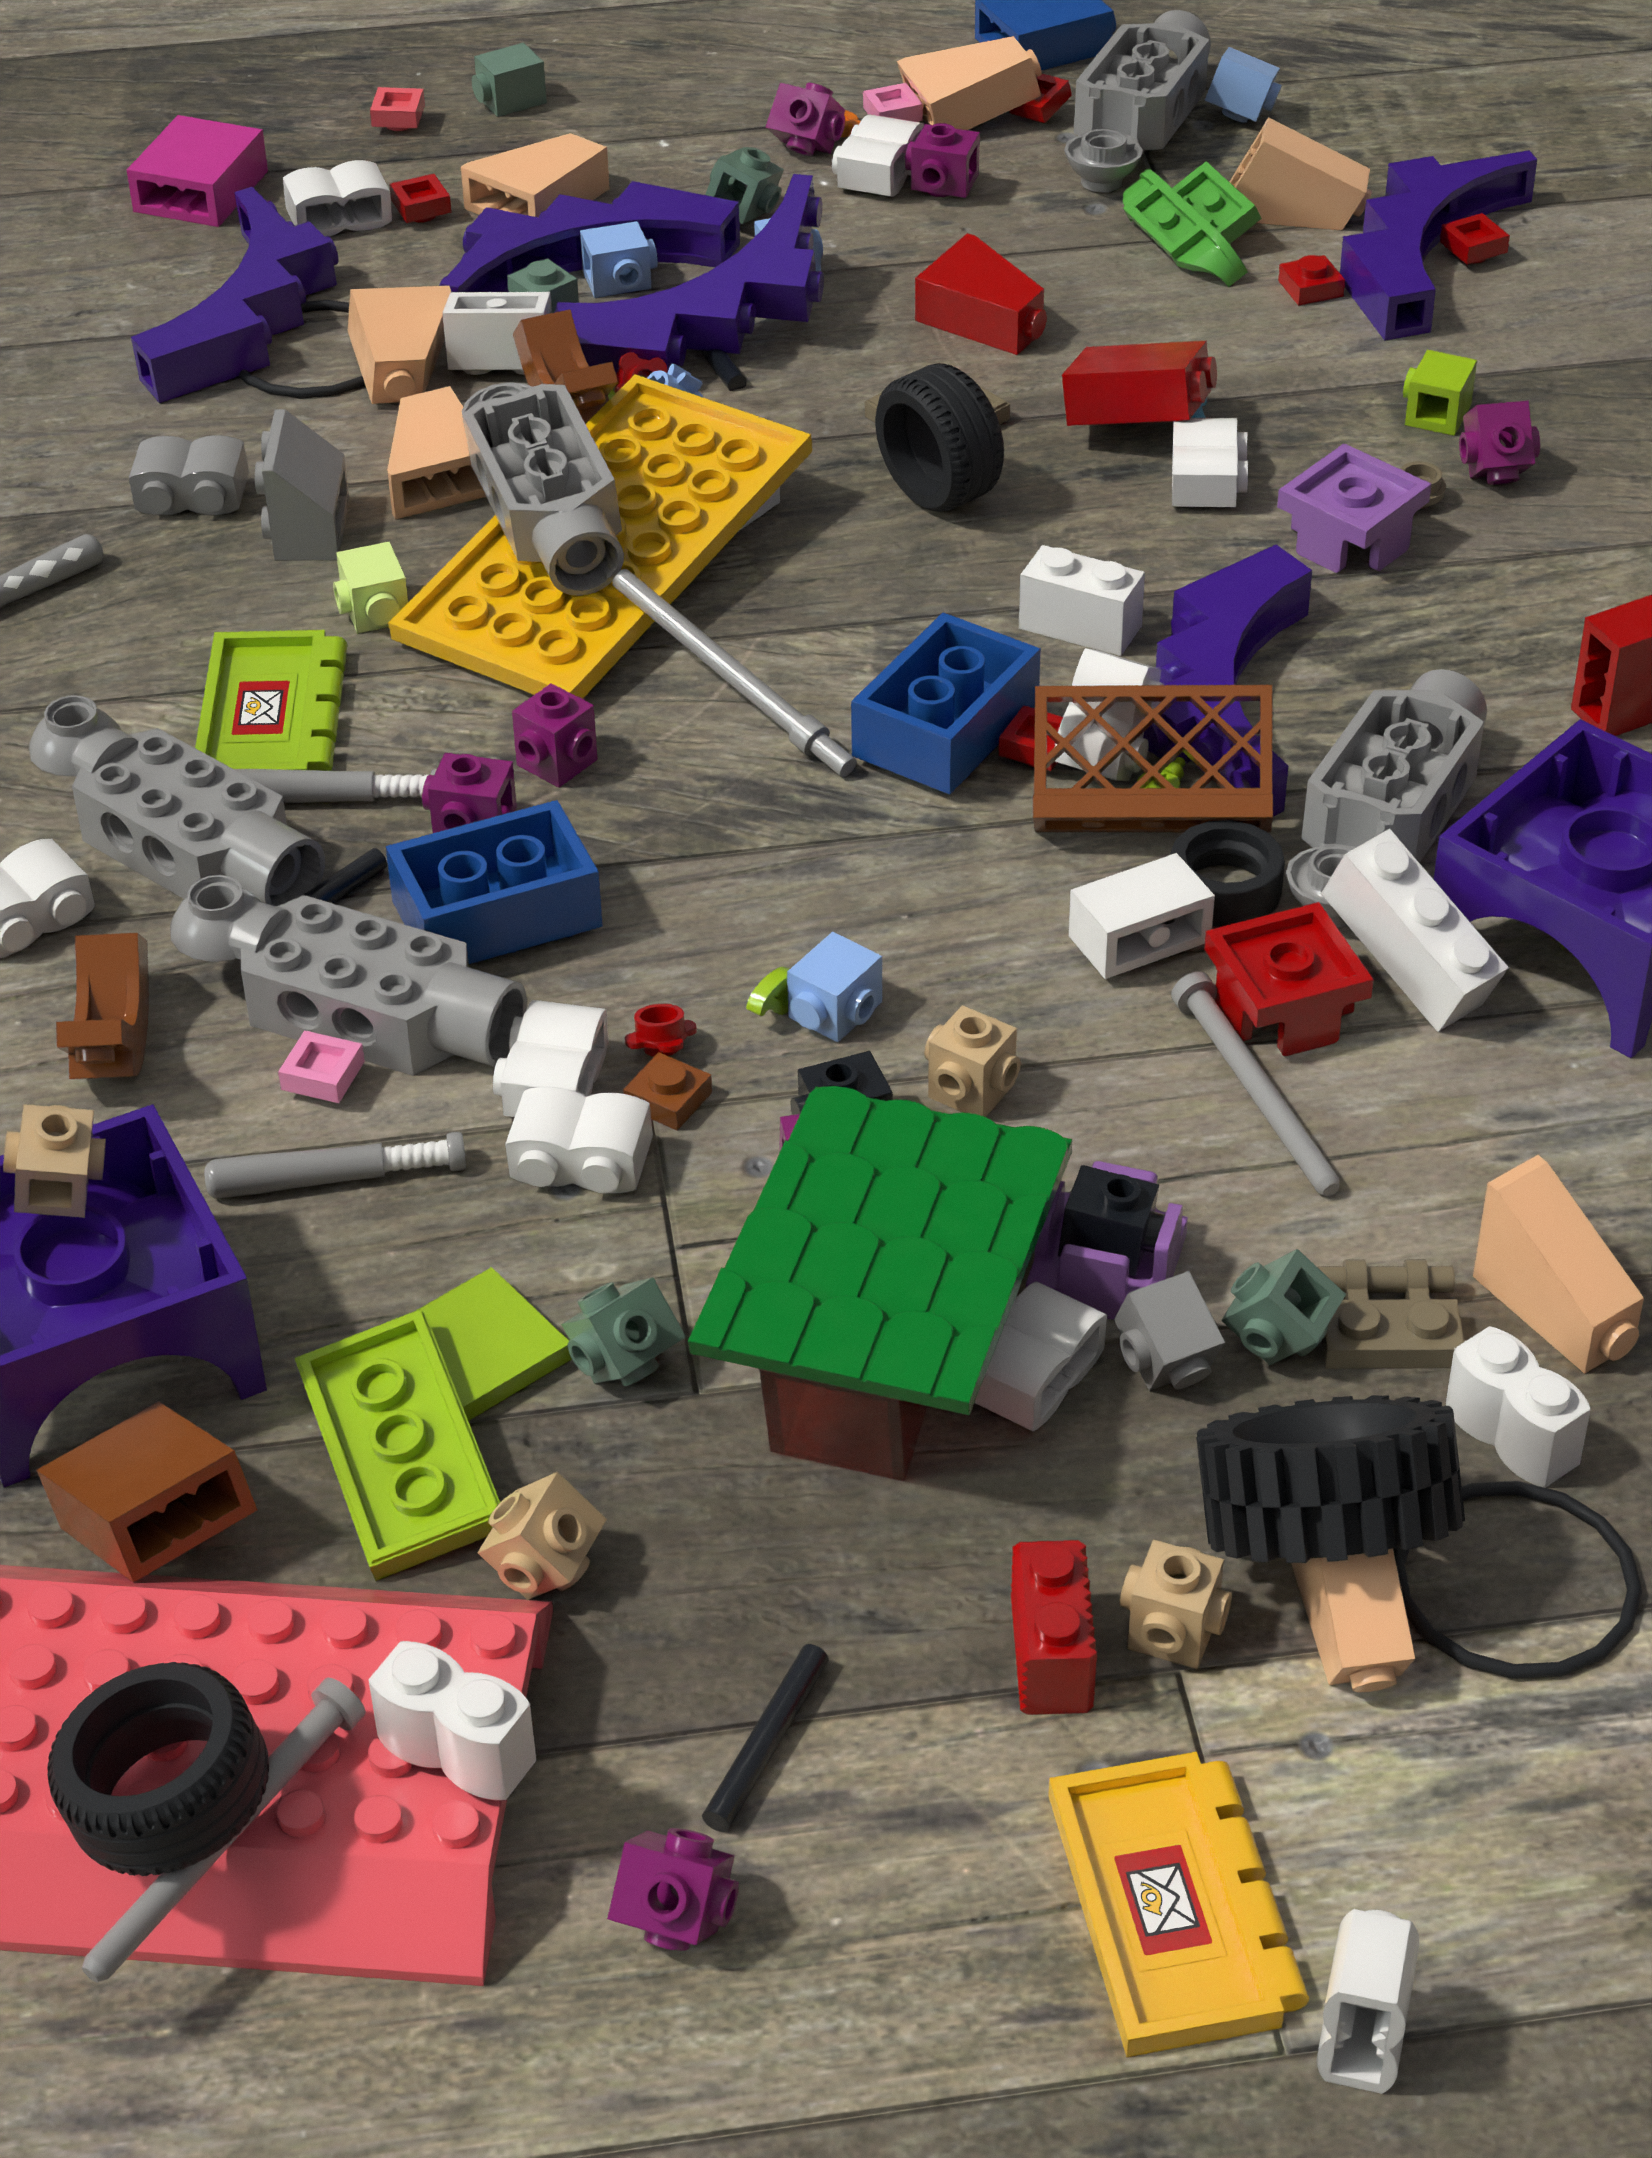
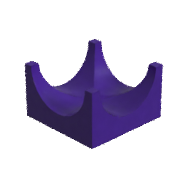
[1434,719,1652,1058]
[0,1104,267,1488]

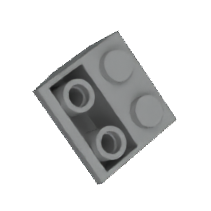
[255,409,350,560]

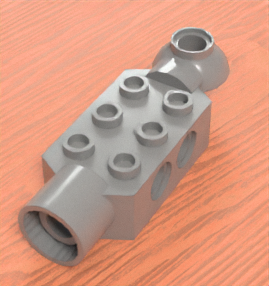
[1064,10,1211,192]
[462,382,624,596]
[1286,669,1487,928]
[28,695,325,907]
[170,875,527,1076]

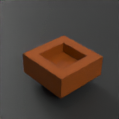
[623,1052,712,1131]

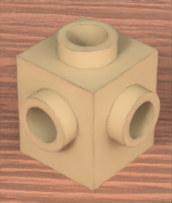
[924,1005,1021,1117]
[3,1104,106,1218]
[478,1472,607,1600]
[1120,1539,1232,1669]

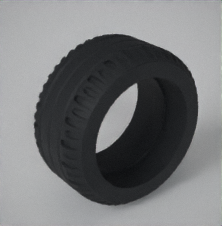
[875,363,1004,512]
[47,1662,269,1876]

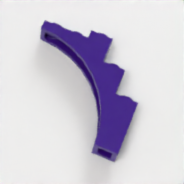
[1340,150,1537,341]
[554,174,824,377]
[439,181,740,292]
[131,187,339,403]
[1143,544,1312,817]

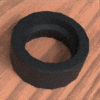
[1170,820,1285,927]

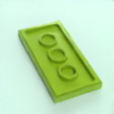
[295,1308,500,1581]

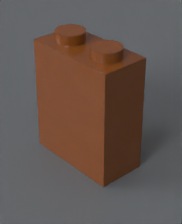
[37,1401,257,1583]

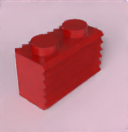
[1011,1540,1097,1715]

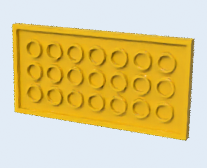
[388,374,813,699]

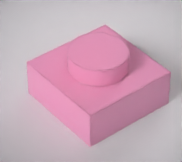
[863,83,923,122]
[278,1031,365,1103]

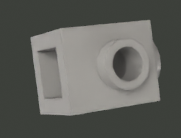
[1114,1271,1225,1391]

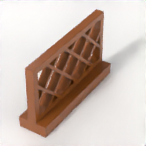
[1033,685,1273,832]

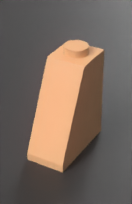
[897,36,1042,130]
[1230,117,1372,230]
[461,133,610,217]
[347,286,451,404]
[387,386,486,519]
[1473,1155,1644,1374]
[1291,1548,1415,1692]

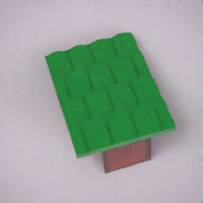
[688,1086,1072,1482]

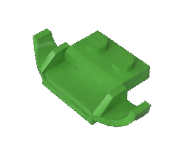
[1123,161,1262,287]

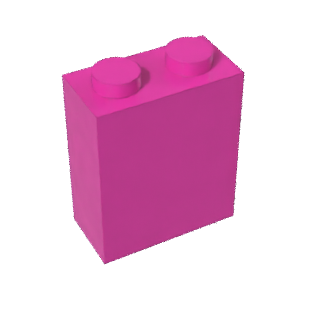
[127,115,268,227]

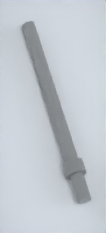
[612,569,857,777]

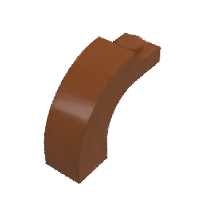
[513,309,618,424]
[56,933,149,1080]

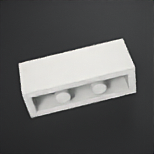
[1321,829,1509,1032]

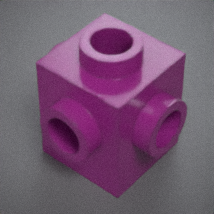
[766,83,845,156]
[905,123,980,198]
[1459,400,1540,485]
[512,683,598,788]
[422,752,517,833]
[607,1828,739,1951]

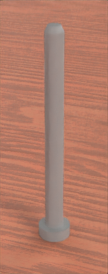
[1171,972,1339,1196]
[82,1677,366,1983]

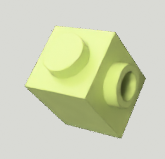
[333,541,408,634]

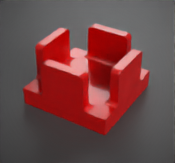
[1204,902,1374,1056]

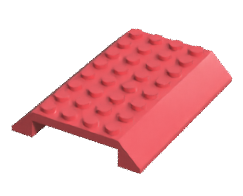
[0,1565,553,1986]

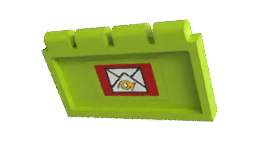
[195,630,348,771]

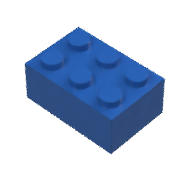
[851,612,1041,795]
[386,800,603,964]

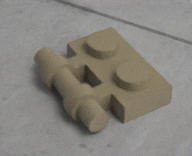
[1318,1259,1464,1369]

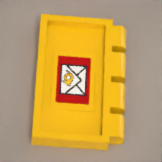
[1048,1752,1309,2057]

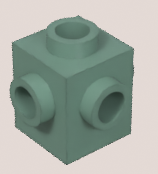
[705,147,784,224]
[1221,1249,1346,1365]
[561,1277,686,1386]

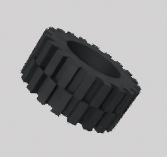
[1196,1395,1465,1563]

